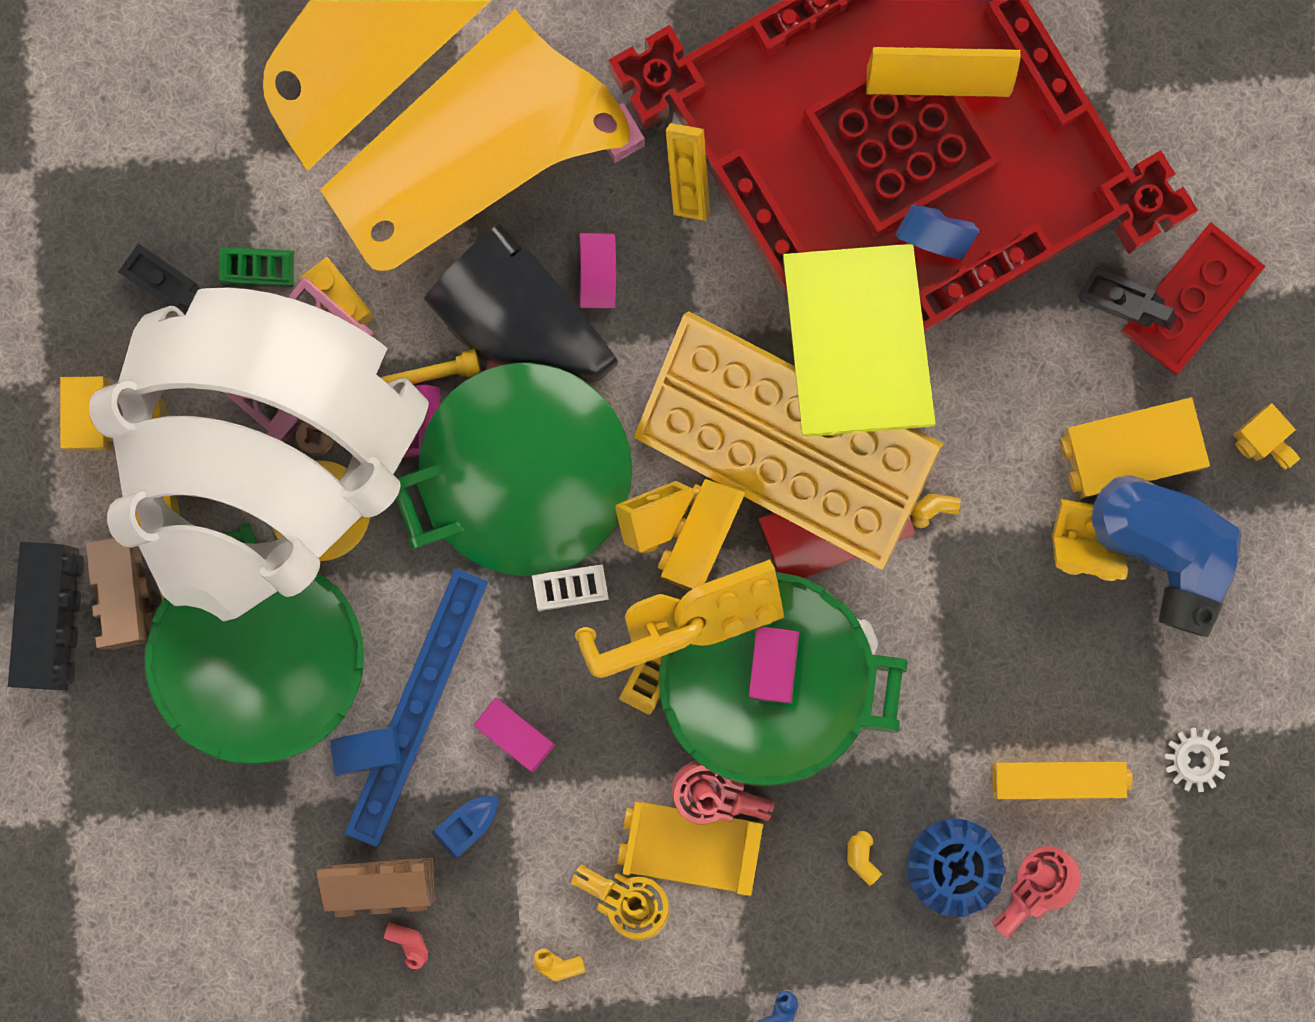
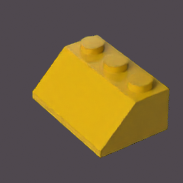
[657,479,745,591]

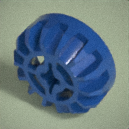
[906,818,1006,917]

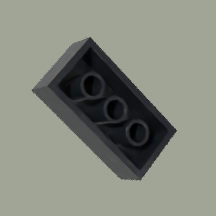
[8,542,84,691]

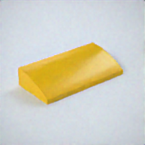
[866,47,1020,97]

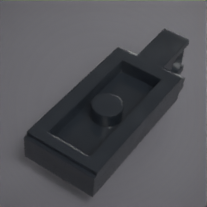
[118,243,200,315]
[1078,267,1178,330]

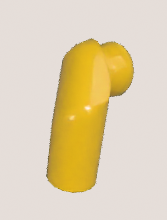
[911,494,961,528]
[533,948,586,982]

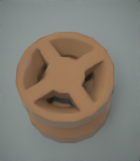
[296,421,334,456]

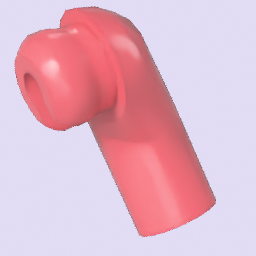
[384,922,428,970]

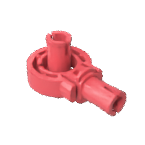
[671,761,774,824]
[992,846,1081,938]

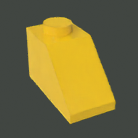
[615,481,694,553]

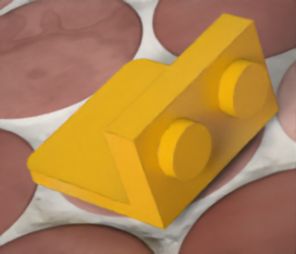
[1052,499,1128,581]

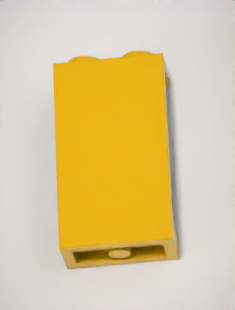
[1059,397,1210,499]
[617,801,763,896]

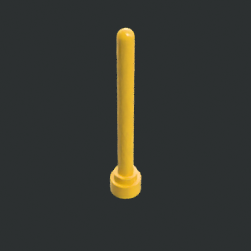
[380,349,482,384]

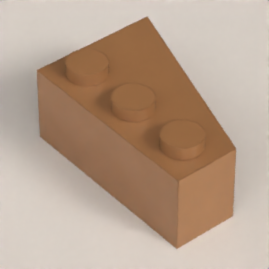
[86,538,155,650]

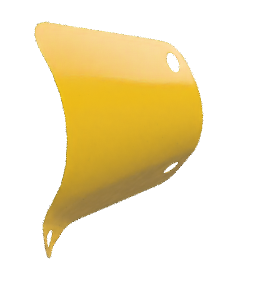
[263,0,630,271]

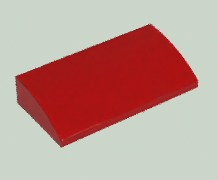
[757,513,915,578]

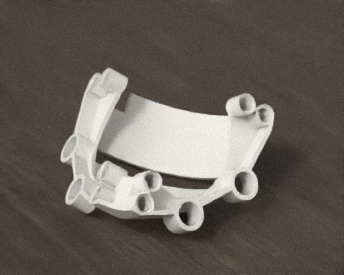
[89,288,429,621]

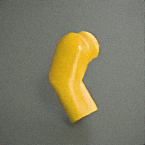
[847,831,882,886]

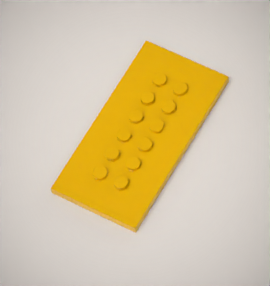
[633,311,944,570]

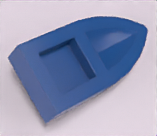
[431,796,498,859]

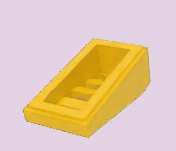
[619,657,662,715]

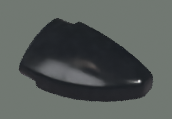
[424,224,618,383]

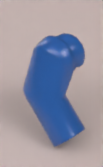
[756,991,798,1022]

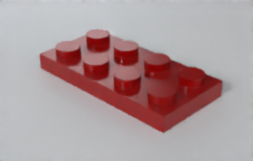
[1120,222,1266,376]

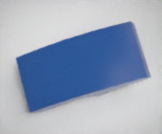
[895,205,980,260]
[331,727,401,776]

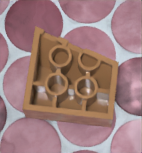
[317,857,436,917]

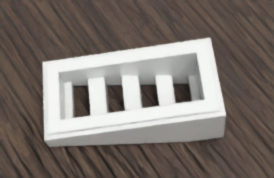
[532,564,609,612]

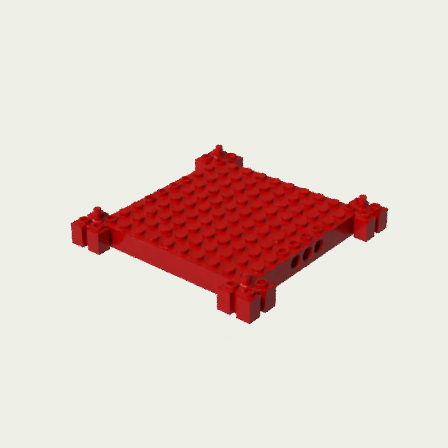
[608,0,1198,366]

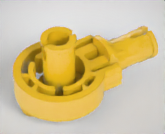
[571,864,670,941]

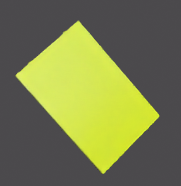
[783,244,936,437]

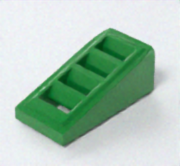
[219,247,294,287]

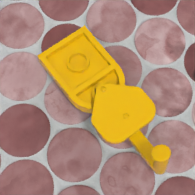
[575,560,785,678]

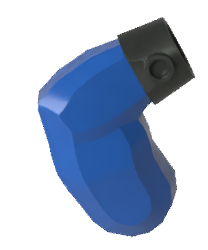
[1092,475,1241,638]

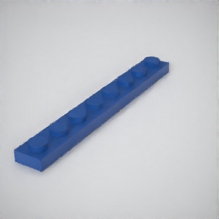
[344,568,489,848]

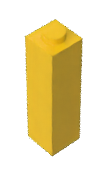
[992,761,1133,799]

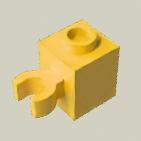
[1233,403,1300,470]

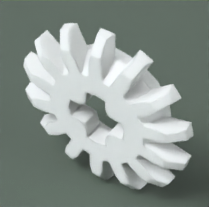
[1164,728,1229,792]

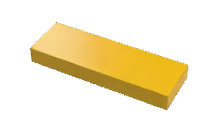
[666,123,711,221]

